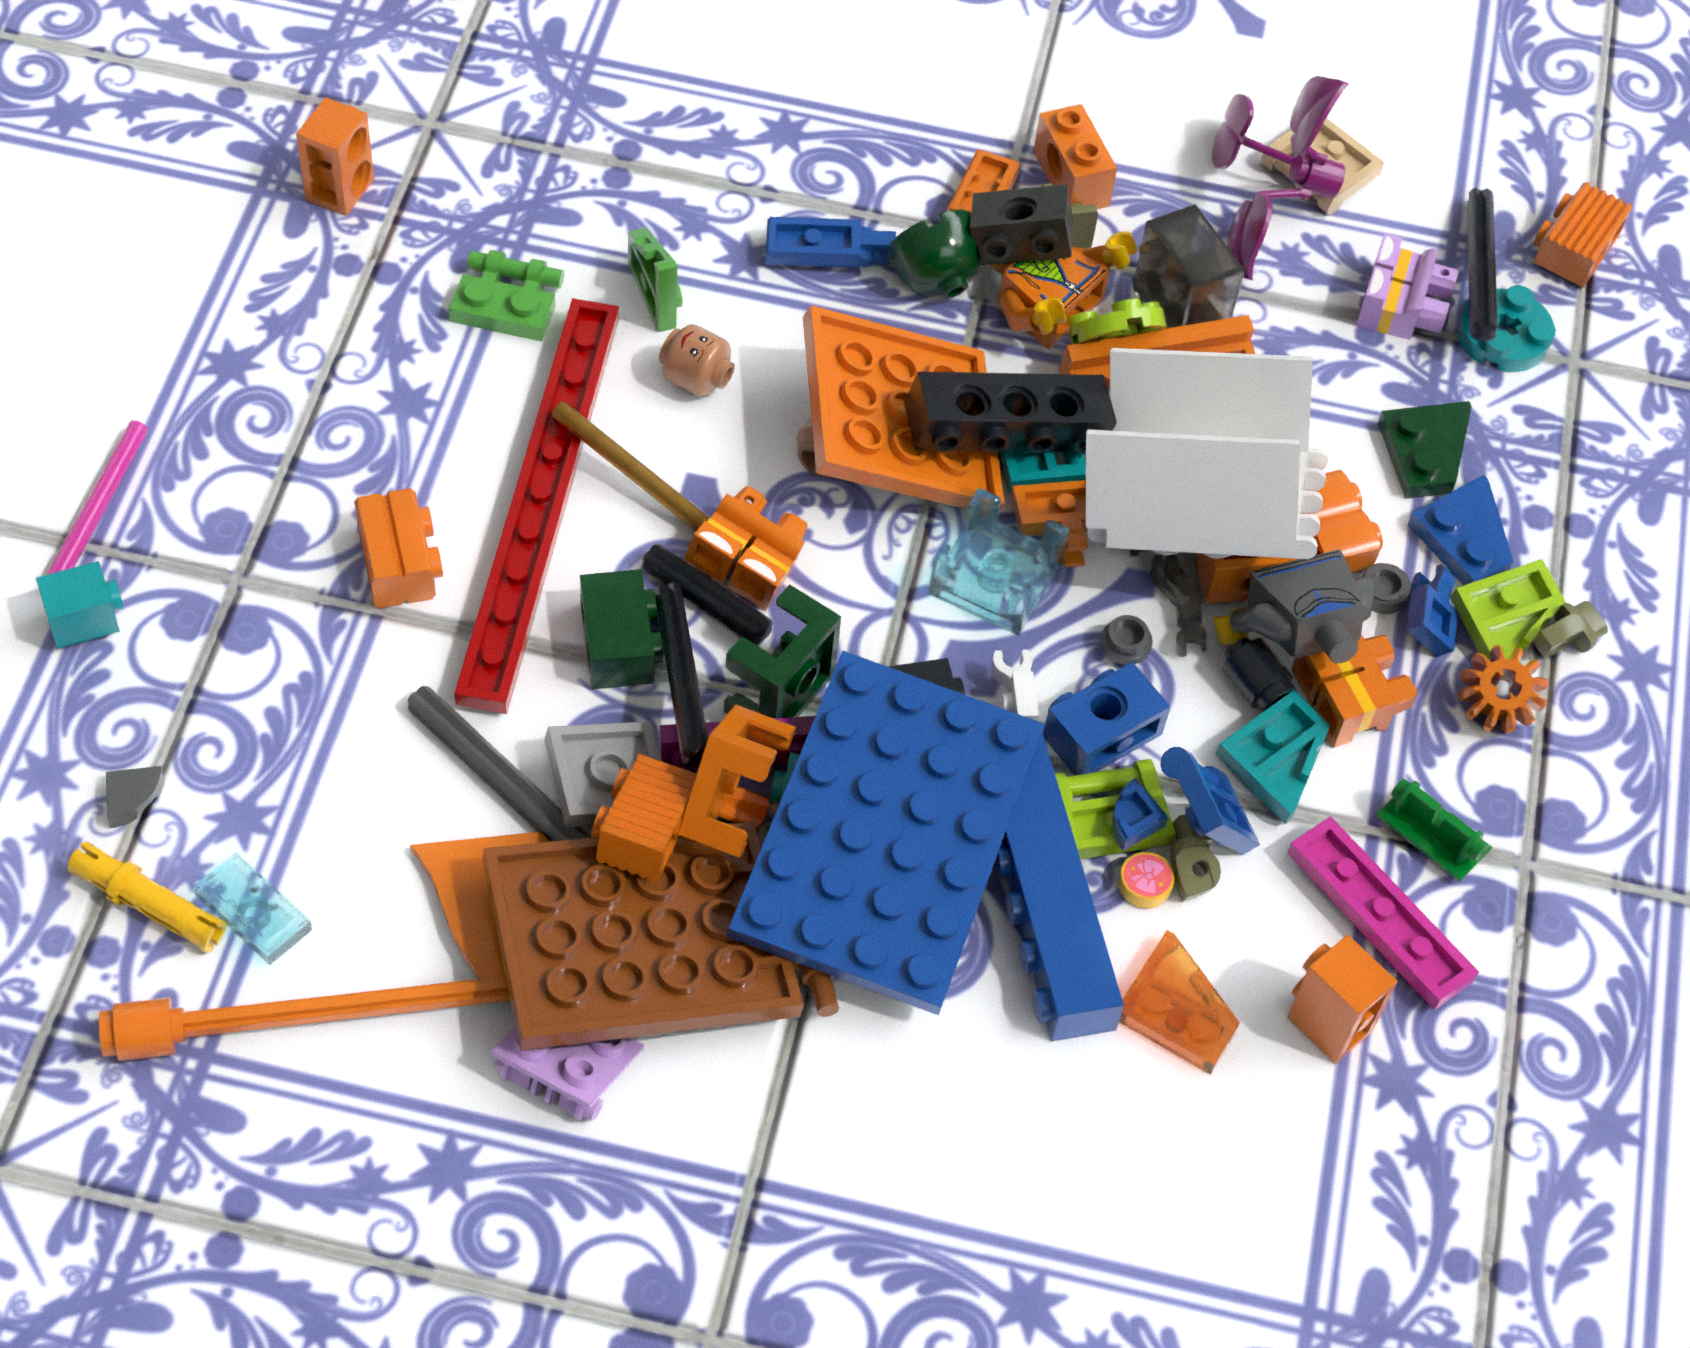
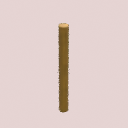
[551,401,710,532]

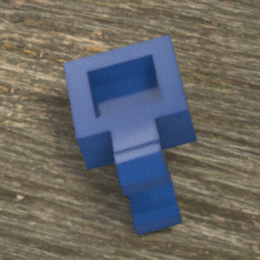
[1406,564,1458,657]

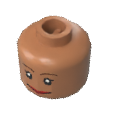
[659,324,735,396]

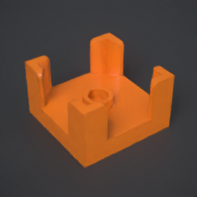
[678,705,796,858]

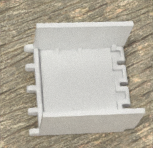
[1086,348,1328,559]

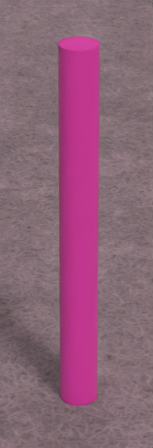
[46,420,148,575]

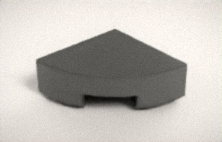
[106,766,164,828]

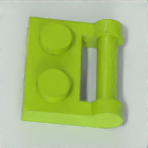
[1055,759,1176,859]

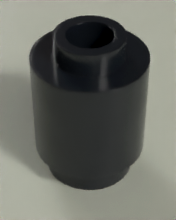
[1222,636,1297,712]

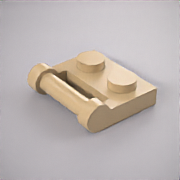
[1261,118,1384,215]

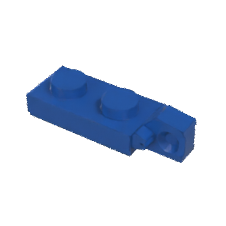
[766,217,896,268]

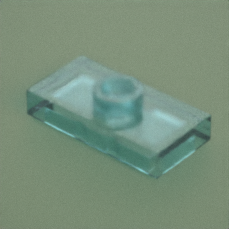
[193,852,312,965]

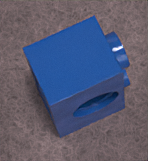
[1043,662,1171,775]

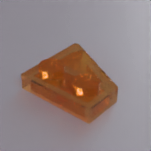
[1119,930,1240,1075]

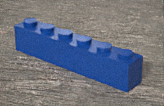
[994,732,1124,1042]

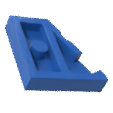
[1408,475,1514,586]

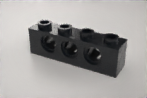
[904,372,1117,454]

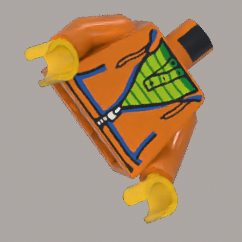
[990,231,1138,350]

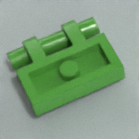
[449,250,565,341]

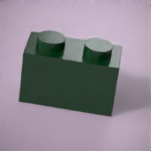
[579,569,663,690]

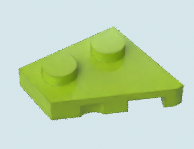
[1450,559,1566,660]

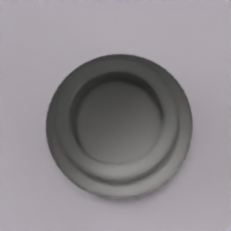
[1101,615,1153,665]

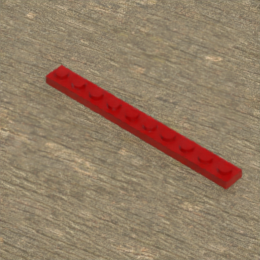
[454,298,619,714]

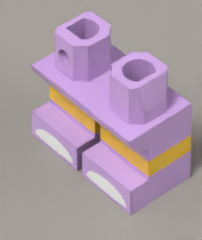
[1356,232,1459,340]

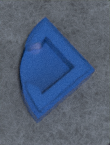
[1112,778,1168,851]

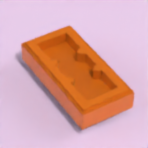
[946,149,1021,212]

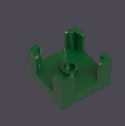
[723,584,841,718]

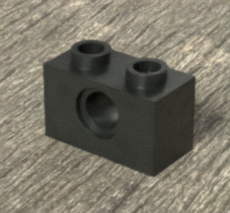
[970,184,1073,266]

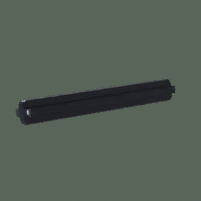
[1467,187,1498,342]
[654,581,708,768]

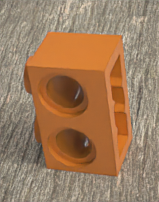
[296,97,375,216]

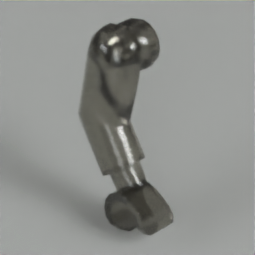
[1150,554,1207,657]

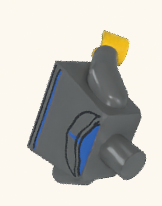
[1213,549,1375,664]

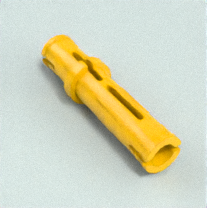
[67,841,227,953]

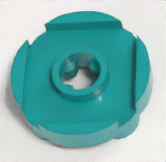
[1457,285,1556,372]

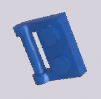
[1160,747,1261,855]

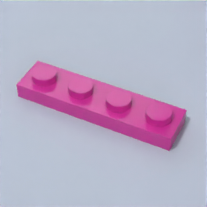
[1287,816,1479,1011]

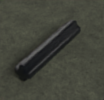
[642,544,773,645]

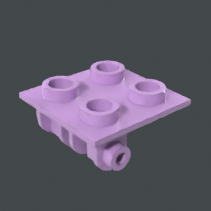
[490,1026,645,1121]

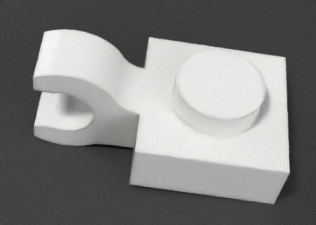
[991,649,1039,721]

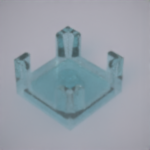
[928,488,1070,636]

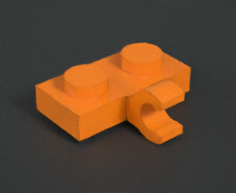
[1011,480,1088,568]

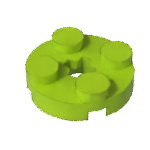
[1068,298,1167,345]

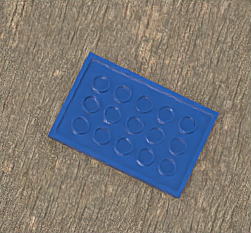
[727,650,1045,1016]

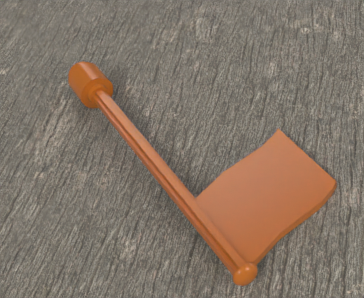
[99,831,550,1061]

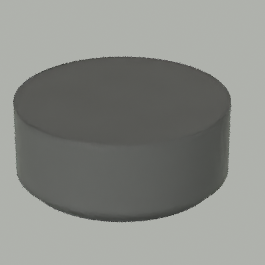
[1361,563,1411,614]

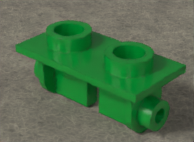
[1376,778,1493,882]

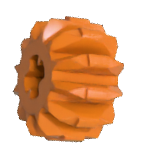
[1458,645,1549,734]

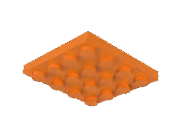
[802,305,1005,516]

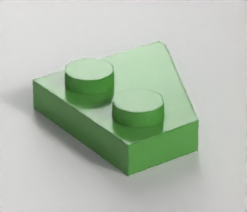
[628,227,683,332]

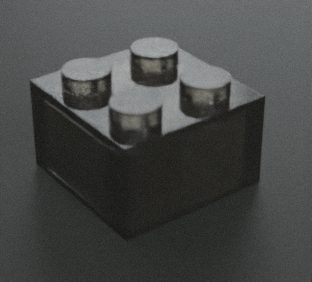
[1132,204,1245,330]

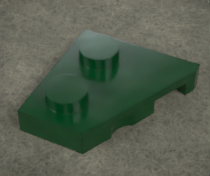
[1378,401,1472,499]

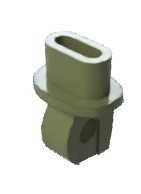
[1533,601,1608,659]
[1171,814,1221,902]

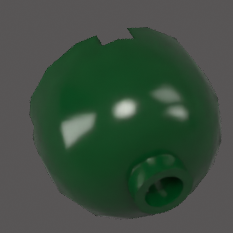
[887,209,981,299]

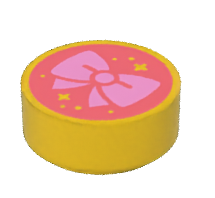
[1118,852,1175,908]

